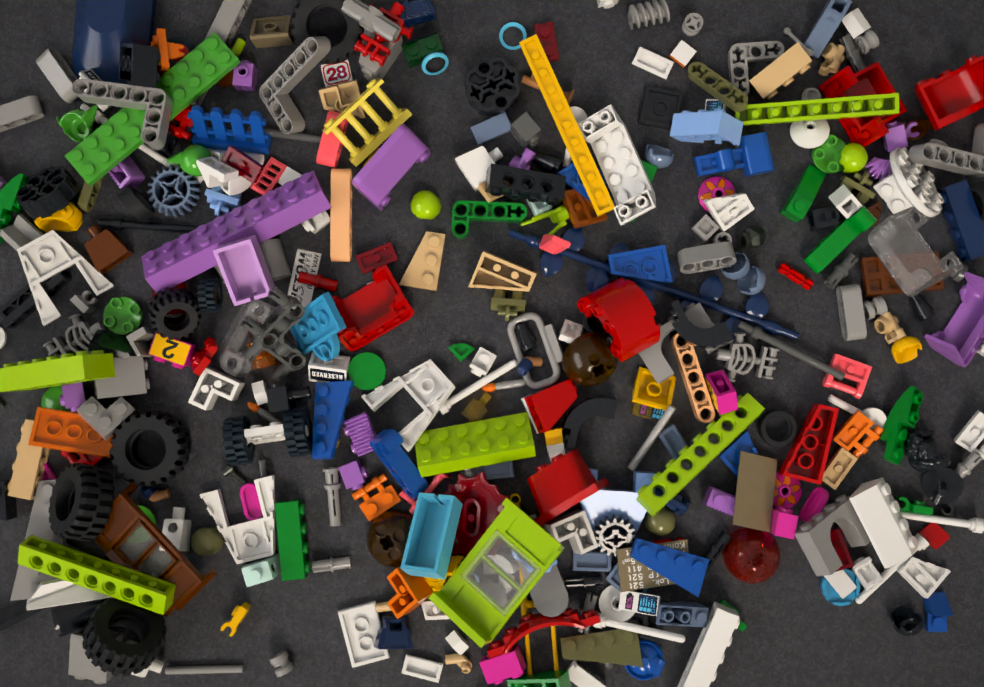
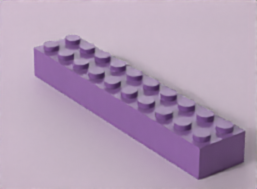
[141,170,332,293]

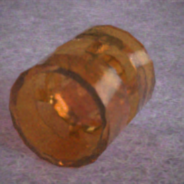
[246,338,277,370]

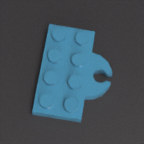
[290,292,347,361]

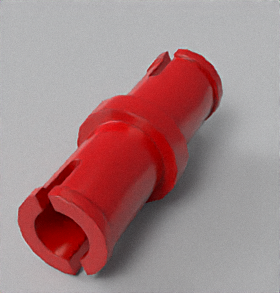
[298,271,338,292]

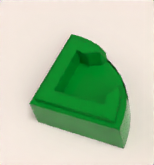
[448,343,475,362]

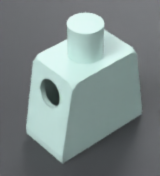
[241,553,281,587]

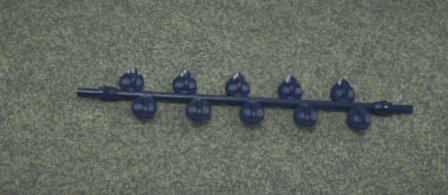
[508,227,799,342]

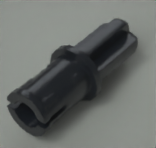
[564,575,603,590]

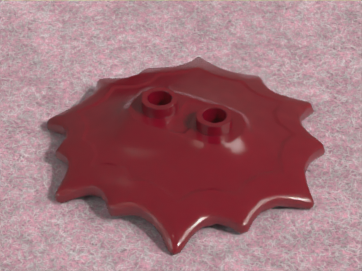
[431,471,510,556]

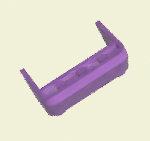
[352,123,431,211]
[924,272,984,367]

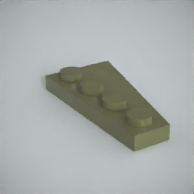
[560,629,644,668]

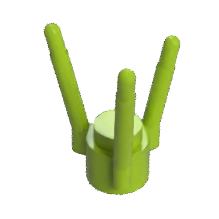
[521,205,569,235]

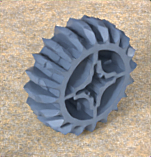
[147,165,201,217]

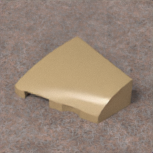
[318,79,366,118]

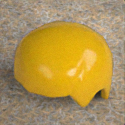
[891,336,922,363]

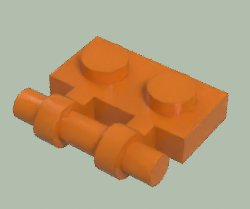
[832,409,884,458]
[352,473,402,521]

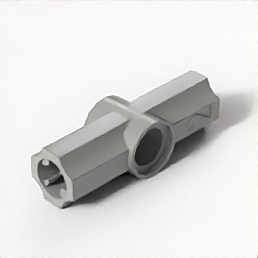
[341,0,401,43]

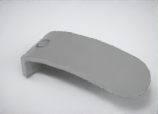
[517,514,569,617]

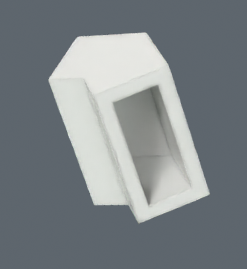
[842,8,871,39]

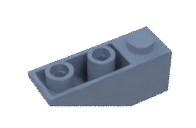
[804,0,852,59]
[656,601,709,627]

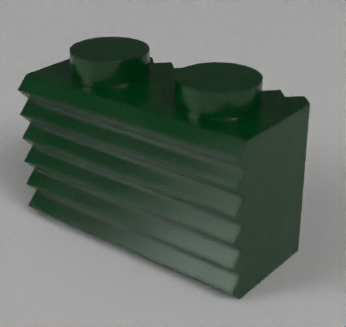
[401,32,444,69]

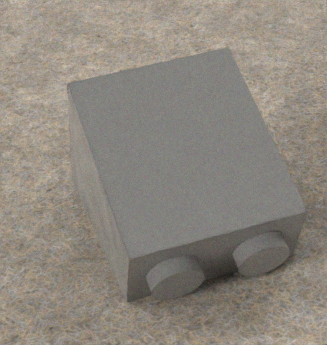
[359,29,404,81]
[93,356,150,399]
[68,625,124,684]

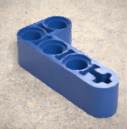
[369,429,429,500]

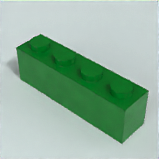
[275,499,311,581]

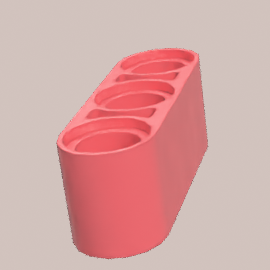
[316,110,348,168]

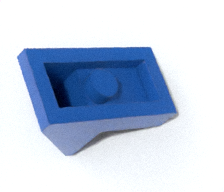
[924,591,953,632]

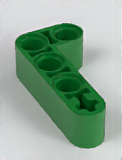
[451,200,527,239]
[803,205,877,274]

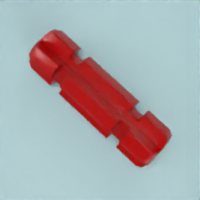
[777,263,814,290]

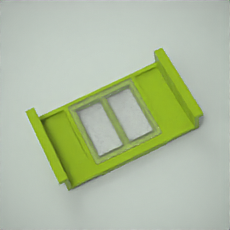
[428,498,564,648]

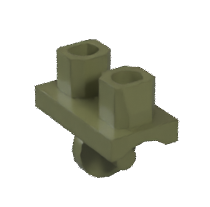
[839,171,876,206]
[491,290,526,321]

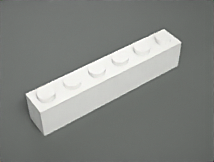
[677,601,740,687]

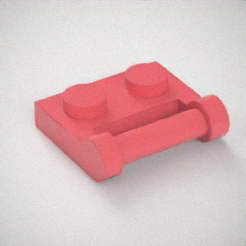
[822,354,872,399]

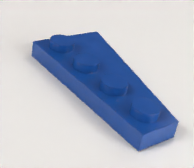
[312,380,354,460]
[630,537,709,597]

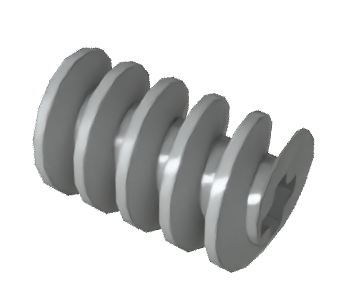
[628,0,670,30]

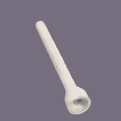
[440,359,518,415]
[900,511,984,534]
[855,533,930,604]
[593,612,685,643]

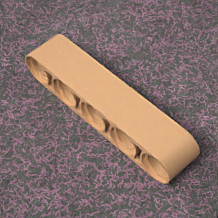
[330,169,352,262]
[670,333,715,423]

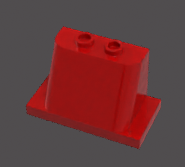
[819,62,907,147]
[527,449,609,526]

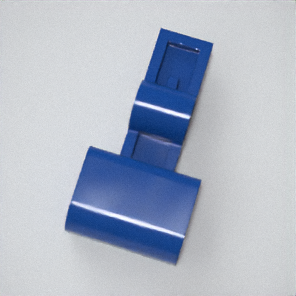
[693,132,775,177]

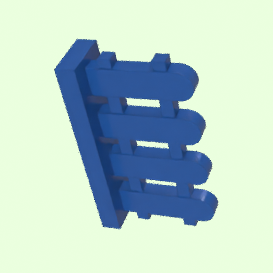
[187,105,272,154]

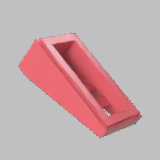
[250,157,287,196]
[539,234,571,255]

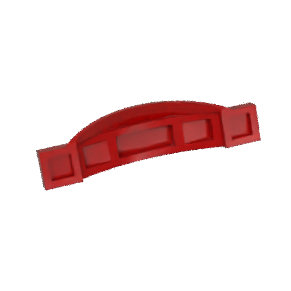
[487,608,601,659]

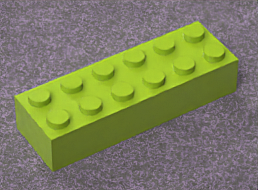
[0,350,116,392]
[415,412,536,478]

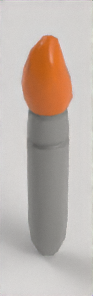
[482,379,527,392]
[247,402,284,424]

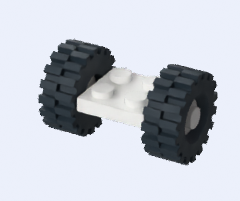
[222,406,313,466]

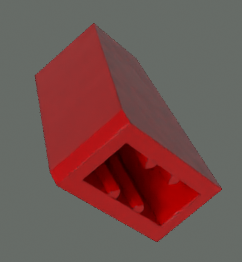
[524,379,578,433]

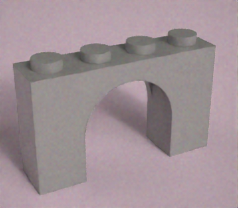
[639,303,719,385]
[794,494,871,576]

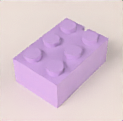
[213,234,275,306]

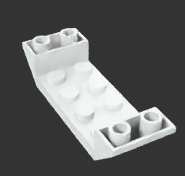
[578,104,656,225]

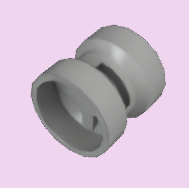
[863,296,888,320]
[269,650,295,677]

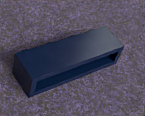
[937,180,984,262]

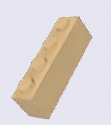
[8,419,50,500]

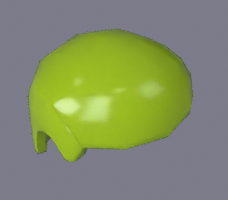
[839,142,868,174]
[410,190,442,220]

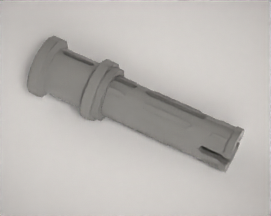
[322,466,342,526]

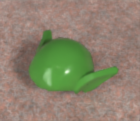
[56,105,98,143]
[167,144,211,177]

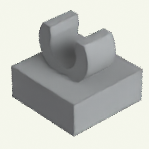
[70,291,98,314]

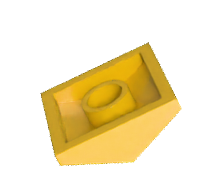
[632,367,676,411]

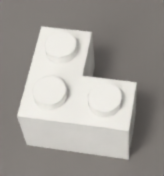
[188,367,245,411]
[543,509,599,554]

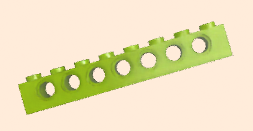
[734,93,899,126]
[636,393,765,517]
[18,535,176,615]

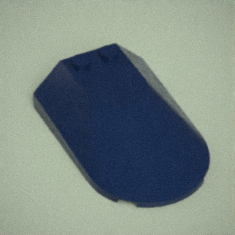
[72,0,156,98]

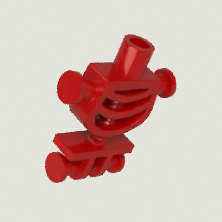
[354,2,414,67]

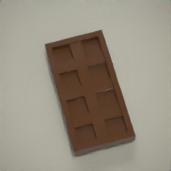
[860,251,945,297]

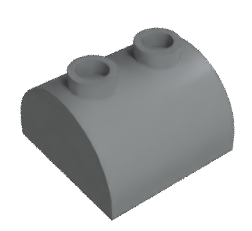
[259,239,292,281]

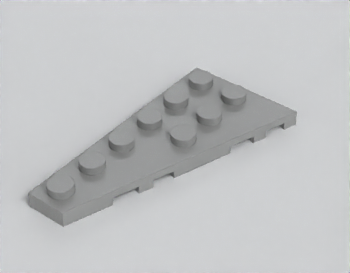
[10,479,67,601]

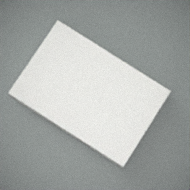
[338,600,390,668]

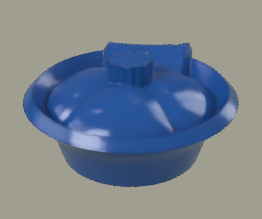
[625,639,666,680]

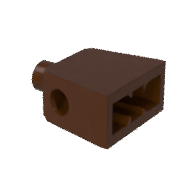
[85,225,134,274]

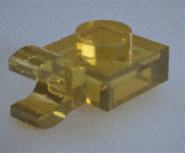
[461,392,492,422]

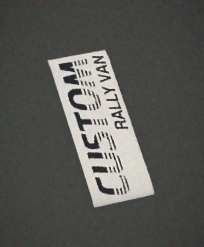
[287,249,322,311]

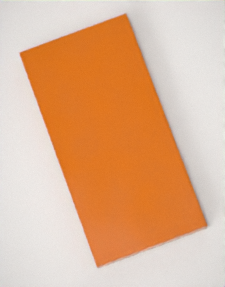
[28,407,116,458]

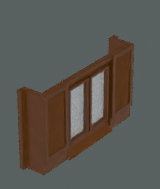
[94,481,218,617]

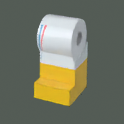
[544,427,565,464]

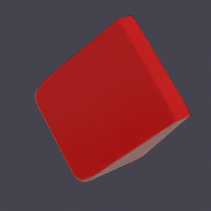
[918,522,950,549]

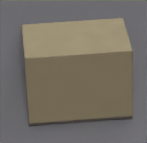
[249,15,294,48]

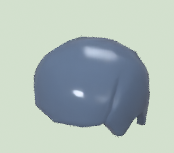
[644,144,674,168]
[721,252,750,280]
[737,266,766,295]

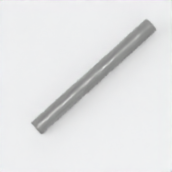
[628,405,676,471]
[165,665,244,675]

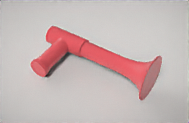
[399,473,452,515]

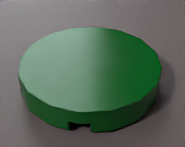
[348,352,387,390]

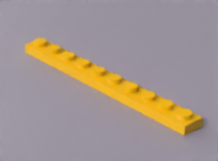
[519,34,615,217]

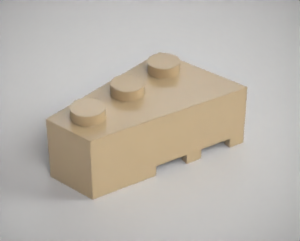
[749,42,812,100]
[468,251,537,292]

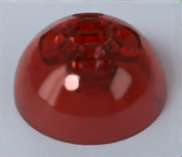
[723,527,781,584]

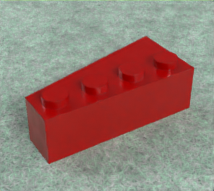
[778,404,839,485]

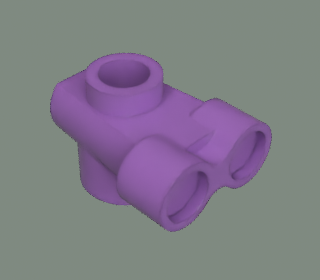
[509,148,536,170]

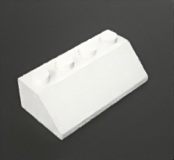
[849,477,918,569]

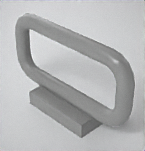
[507,312,564,389]

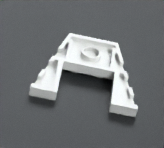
[17,230,114,326]
[361,359,456,452]
[200,475,275,564]

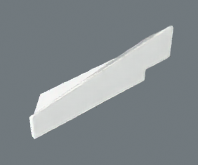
[26,578,112,610]

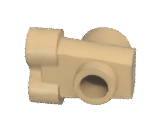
[818,43,845,76]
[874,312,906,345]

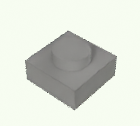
[691,214,720,242]

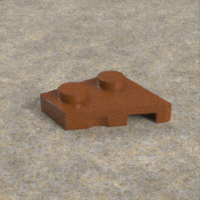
[562,189,608,229]

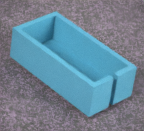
[400,492,463,580]

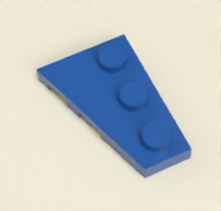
[607,245,672,283]
[718,430,758,477]

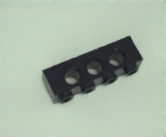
[485,163,566,206]

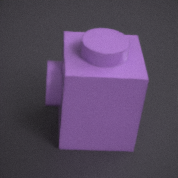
[232,60,258,92]
[59,382,86,412]
[338,459,368,490]

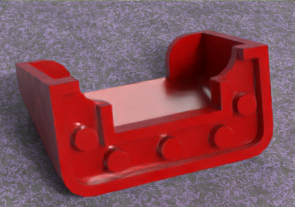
[331,264,414,351]

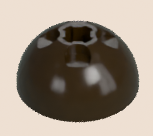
[562,332,618,386]
[367,510,413,568]

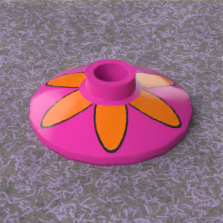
[698,176,736,213]
[773,472,802,509]

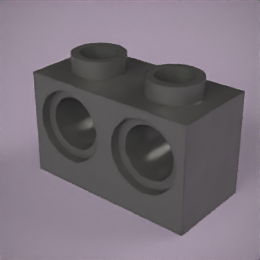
[510,112,541,150]

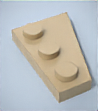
[399,231,446,291]

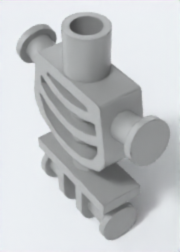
[43,313,106,358]
[715,332,780,382]

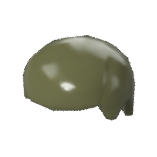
[644,507,676,536]
[191,527,224,556]

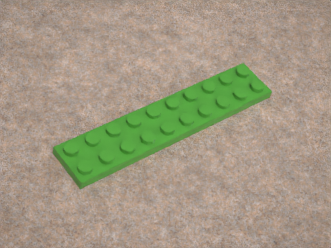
[65,32,241,186]

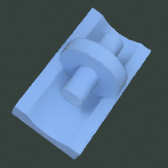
[204,186,242,216]

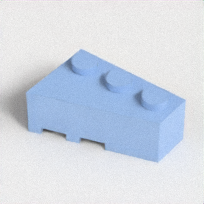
[670,109,743,145]

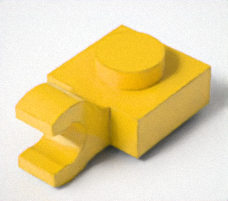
[221,602,251,637]

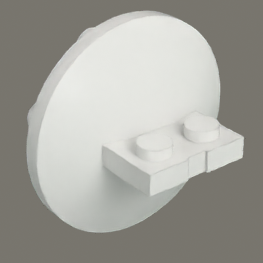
[873,147,944,217]

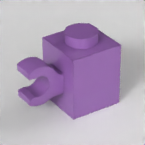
[882,120,920,152]

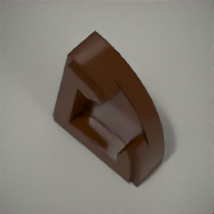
[867,201,882,228]

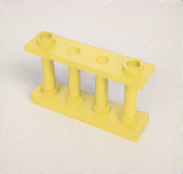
[322,78,412,167]

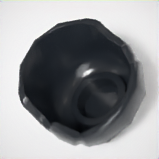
[890,606,924,637]

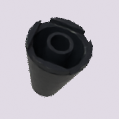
[51,598,109,637]

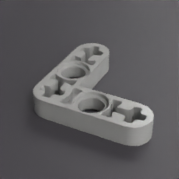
[727,41,785,97]

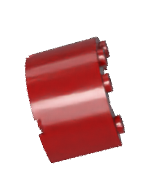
[914,55,984,131]
[577,278,660,362]

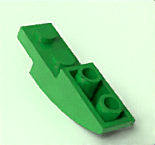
[0,173,30,244]
[880,386,923,465]

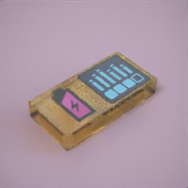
[631,402,671,424]

